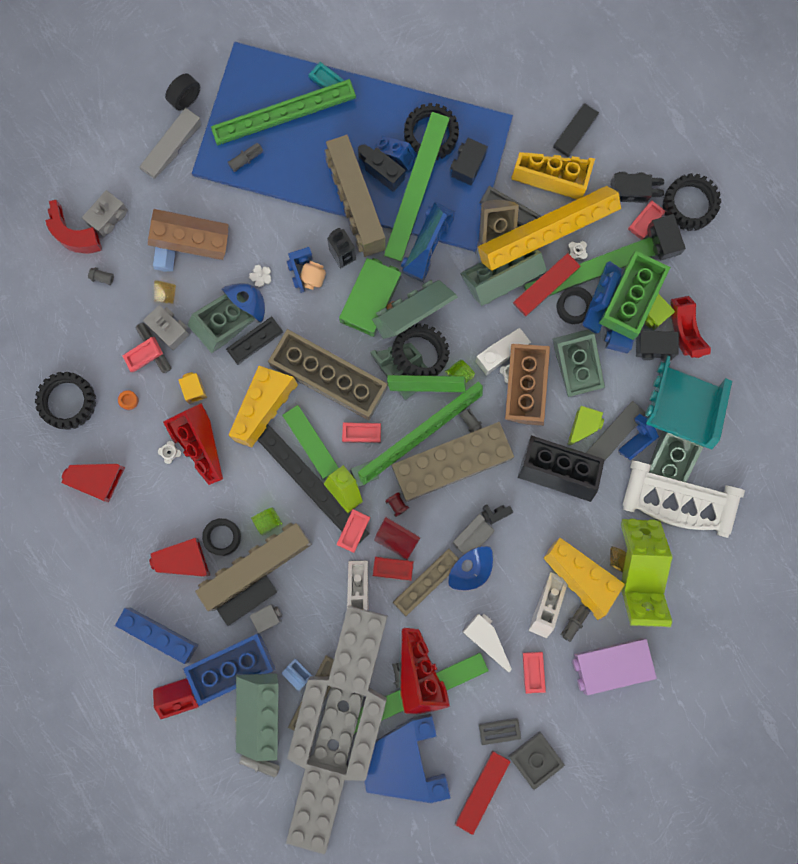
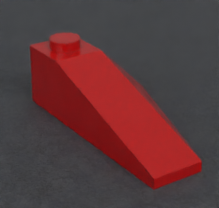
[163,403,223,485]
[401,628,450,714]

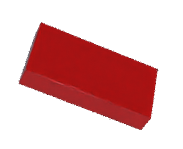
[373,557,414,581]

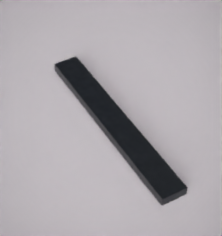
[257,424,370,545]

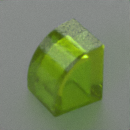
[445,359,475,383]
[251,507,283,536]

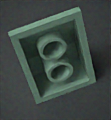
[188,293,256,353]
[552,329,605,397]
[649,431,703,482]

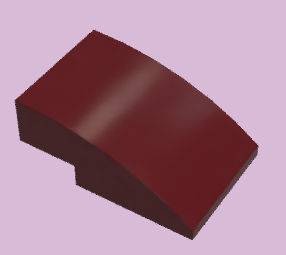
[374,517,421,560]

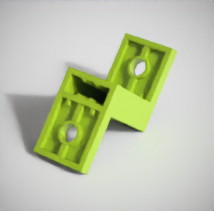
[621,519,673,627]

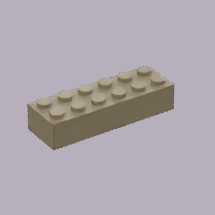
[324,135,386,257]
[268,329,388,421]
[392,421,514,502]
[195,522,312,612]

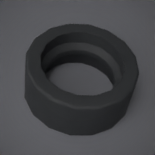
[165,73,201,111]
[556,287,592,324]
[202,518,241,556]

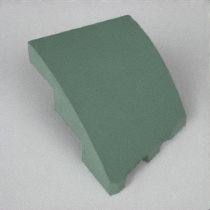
[370,343,428,400]

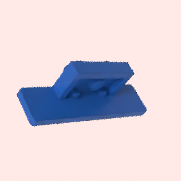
[583,261,623,334]

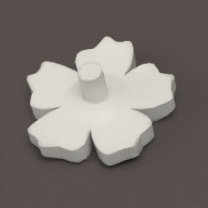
[249,265,271,287]

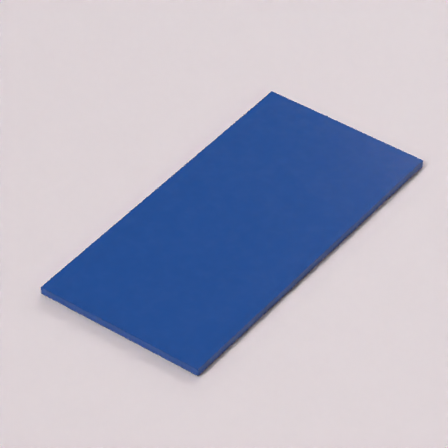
[192,42,513,252]

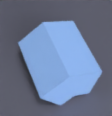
[153,247,175,272]
[281,659,312,691]

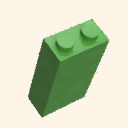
[339,258,401,337]

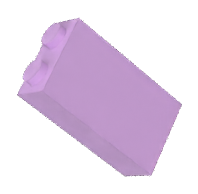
[572,638,657,695]

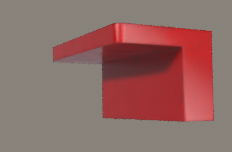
[153,678,199,719]

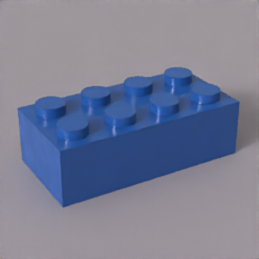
[183,633,276,706]

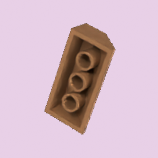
[147,209,228,260]
[505,344,550,426]

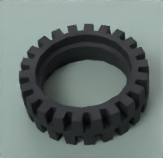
[404,103,459,161]
[663,173,721,231]
[391,323,450,376]
[35,372,96,430]

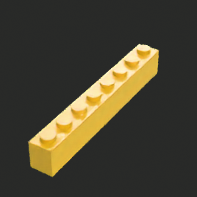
[478,186,621,271]

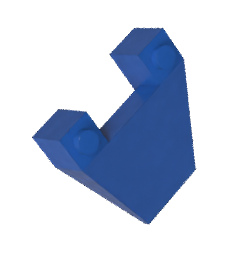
[401,202,455,282]
[364,714,451,803]

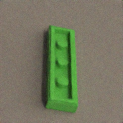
[387,375,466,392]
[282,405,339,479]

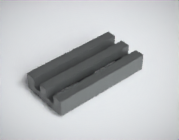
[478,718,521,745]

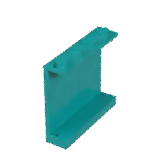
[645,356,732,450]

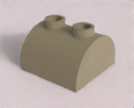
[479,200,519,245]

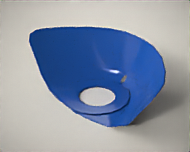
[221,283,265,322]
[448,546,493,590]

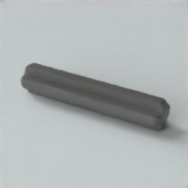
[136,323,171,373]

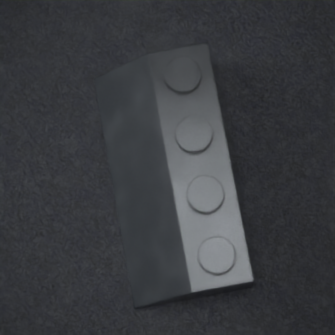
[517,435,605,502]

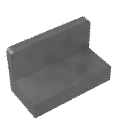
[452,514,494,555]

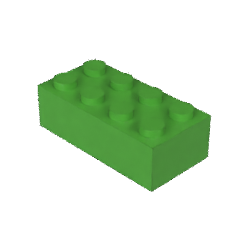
[599,251,671,340]

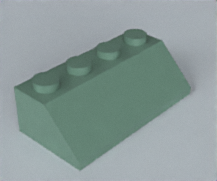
[461,249,547,306]
[372,280,458,339]
[236,673,278,761]

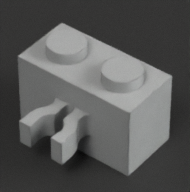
[82,190,128,237]
[143,305,189,351]

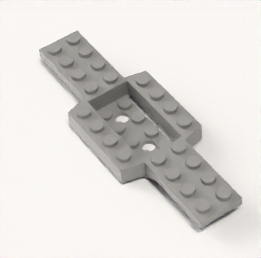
[286,605,387,854]

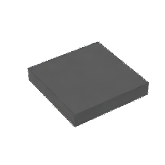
[509,732,565,790]

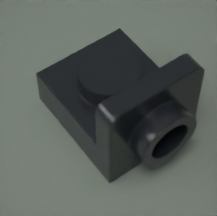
[481,504,514,525]

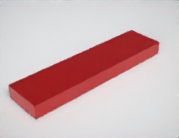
[513,253,580,317]
[455,750,511,835]

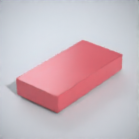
[628,200,666,240]
[122,337,163,372]
[342,422,381,443]
[336,509,371,553]
[522,652,546,694]

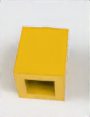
[178,372,207,404]

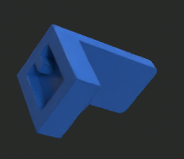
[373,136,417,171]
[286,247,313,293]
[618,414,659,460]

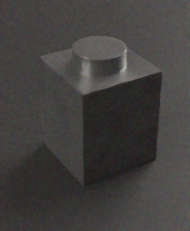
[250,604,283,634]

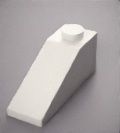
[475,328,531,376]
[347,561,369,611]
[529,572,567,638]
[462,614,512,672]

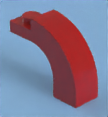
[45,199,102,254]
[671,296,711,358]

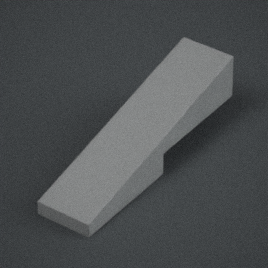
[139,108,201,179]

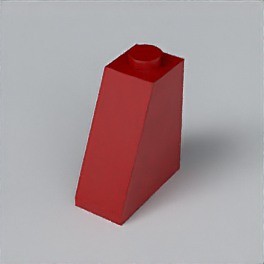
[61,464,125,503]
[149,538,211,577]

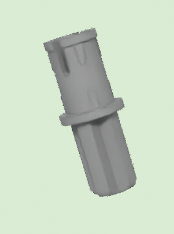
[239,755,280,777]

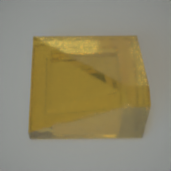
[154,280,176,303]
[610,546,627,573]

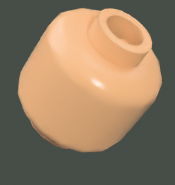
[300,261,326,290]

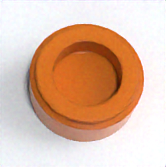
[118,390,139,410]

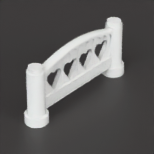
[622,460,745,538]

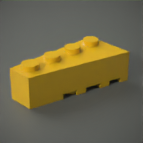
[511,152,595,199]
[228,366,298,448]
[543,538,625,620]

